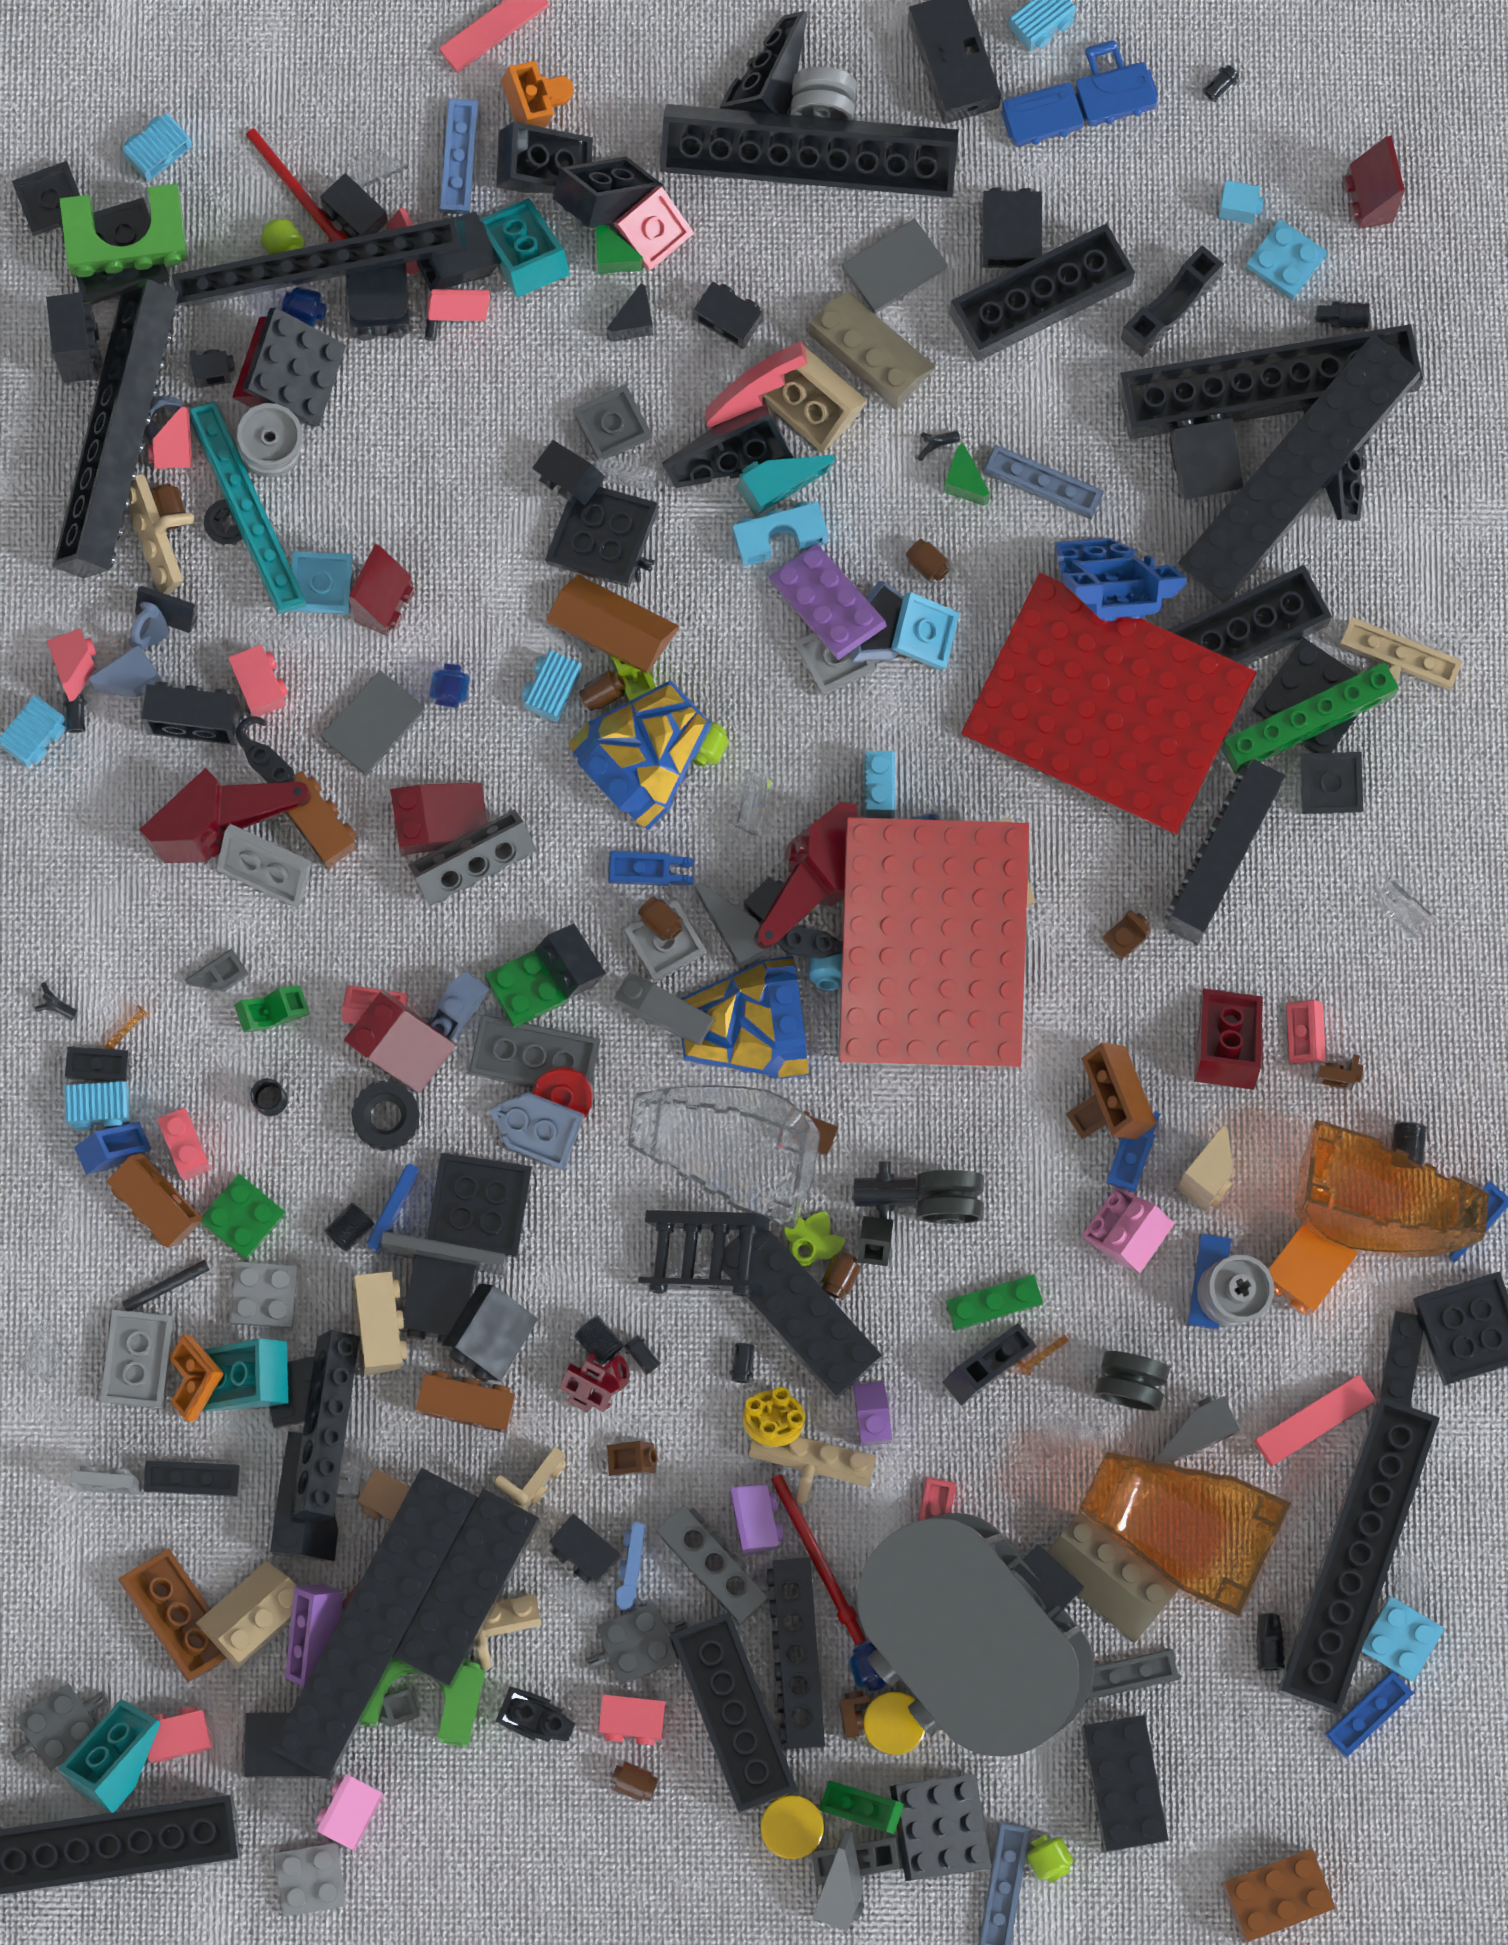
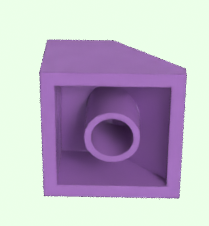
[730,1485,784,1556]

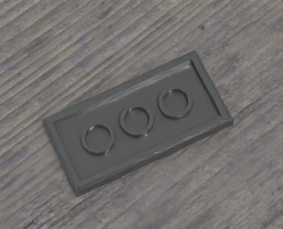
[468,1014,601,1088]
[381,1231,507,1276]

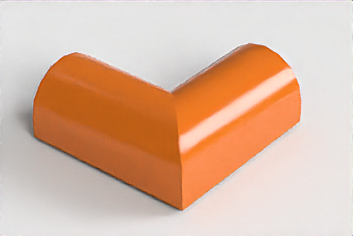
[169,1334,224,1422]

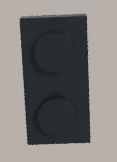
[65,1047,130,1083]

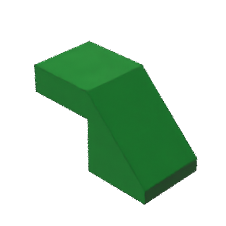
[234,986,310,1033]

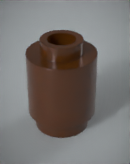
[152,483,186,530]
[906,538,950,582]
[579,670,626,711]
[638,896,683,941]
[821,1252,861,1300]
[610,1761,659,1802]

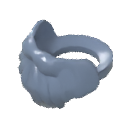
[144,395,183,439]
[128,602,170,650]

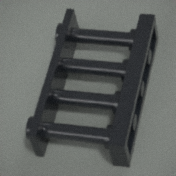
[638,1210,770,1297]

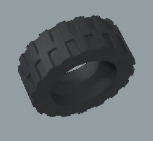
[351,1080,420,1151]

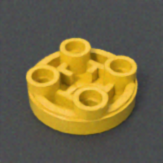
[742,1387,805,1447]
[863,1691,925,1755]
[761,1795,824,1860]

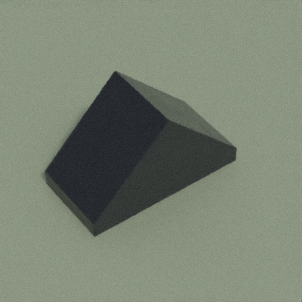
[607,283,653,342]

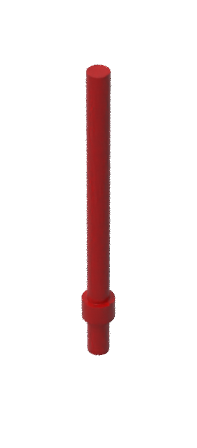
[246,128,348,242]
[770,1474,867,1646]

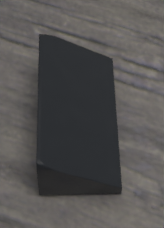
[135,586,198,633]

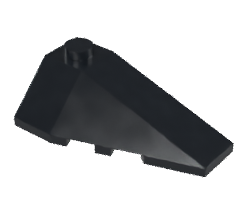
[719,11,808,114]
[662,397,794,488]
[1303,406,1370,522]
[270,1431,339,1562]

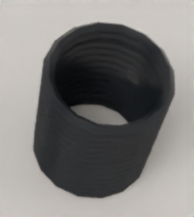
[250,1078,288,1117]
[1391,1122,1427,1167]
[324,1202,374,1252]
[574,1315,624,1366]

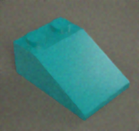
[480,198,570,298]
[736,455,836,517]
[202,1339,288,1412]
[58,1699,161,1813]

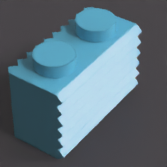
[1008,0,1076,52]
[122,113,192,183]
[521,650,582,723]
[0,695,66,768]
[864,751,895,819]
[64,1081,130,1131]

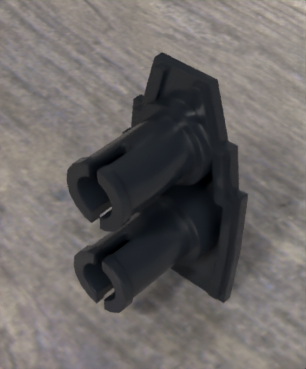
[495,1686,575,1742]

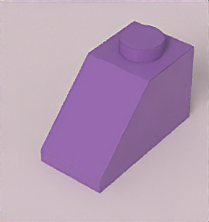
[853,1381,892,1447]

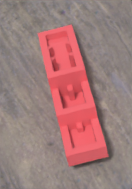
[706,341,807,428]
[1254,1374,1376,1467]

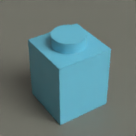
[1218,180,1264,224]

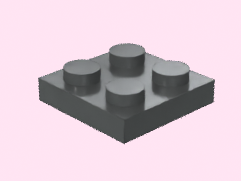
[573,384,652,464]

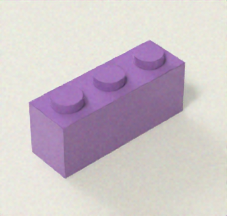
[285,1584,344,1687]

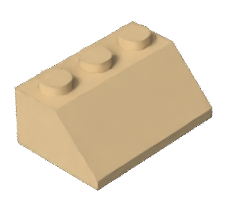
[762,346,868,453]
[1177,1126,1233,1211]
[353,1272,407,1377]
[196,1561,297,1670]

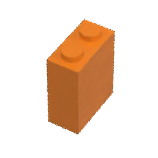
[1268,1217,1358,1316]

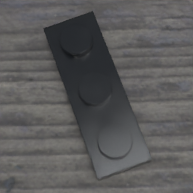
[1379,1311,1423,1406]
[144,1460,240,1497]

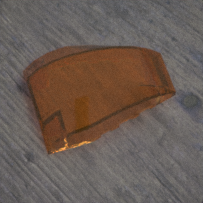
[1294,1119,1489,1259]
[1080,1452,1291,1618]

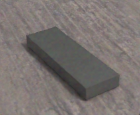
[1087,1649,1179,1701]

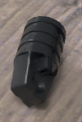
[1316,301,1370,329]
[1256,1613,1285,1671]

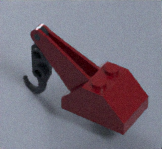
[139,716,311,863]
[754,802,858,959]

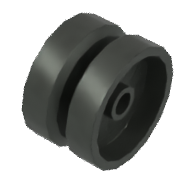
[916,1170,984,1224]
[1094,1351,1170,1411]

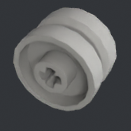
[790,66,857,120]
[237,403,302,477]
[1197,1255,1274,1327]

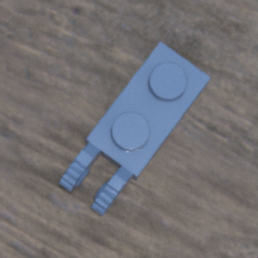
[615,1522,645,1611]

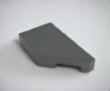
[185,948,249,992]
[379,1687,420,1727]

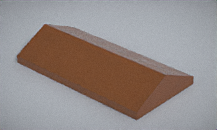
[546,574,679,674]
[118,1548,227,1682]

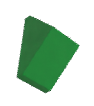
[596,225,643,273]
[944,443,990,506]

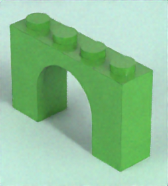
[60,184,188,277]
[360,1659,485,1749]

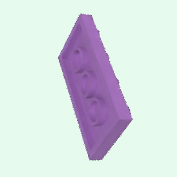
[769,543,887,660]

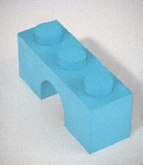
[732,501,829,567]

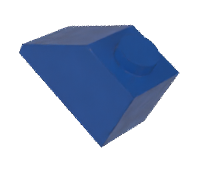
[74,1122,152,1175]

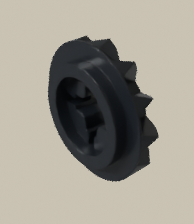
[204,499,243,546]

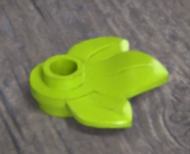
[785,1211,845,1267]

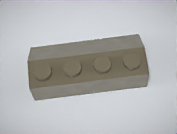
[809,292,936,410]
[1047,1511,1177,1642]

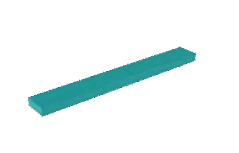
[189,401,306,615]

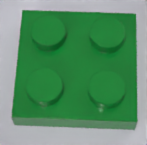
[484,950,567,1029]
[201,1174,286,1261]

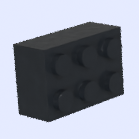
[46,292,103,383]
[141,682,242,746]

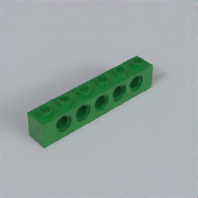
[1221,662,1399,774]

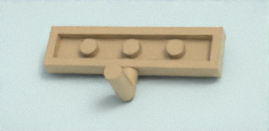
[128,474,194,594]
[1339,617,1463,691]
[748,1437,876,1504]
[493,1447,567,1510]
[475,1594,542,1671]

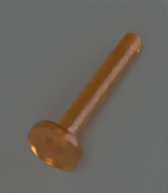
[104,1004,151,1049]
[1017,1335,1069,1377]

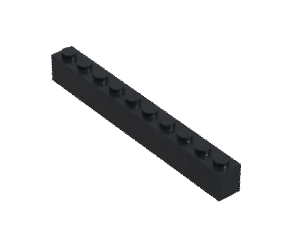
[172,217,469,307]

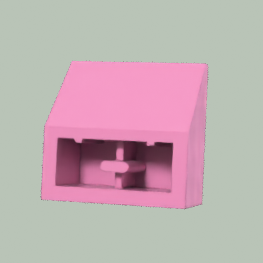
[1082,1187,1174,1273]
[315,1774,384,1851]

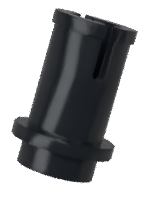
[1202,65,1239,102]
[63,694,87,733]
[624,1335,662,1376]
[729,1343,755,1383]

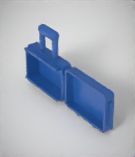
[1001,40,1159,147]

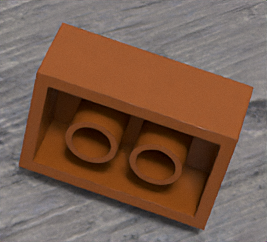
[1221,1848,1336,1943]

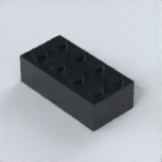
[1080,1715,1169,1853]

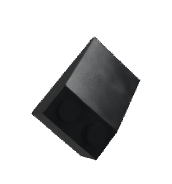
[496,121,593,194]
[552,156,663,228]

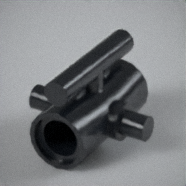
[854,1161,917,1219]

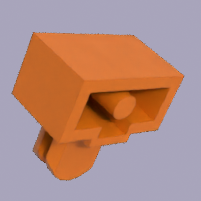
[501,60,574,128]

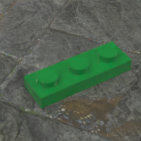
[946,1274,1043,1331]
[819,1780,904,1834]

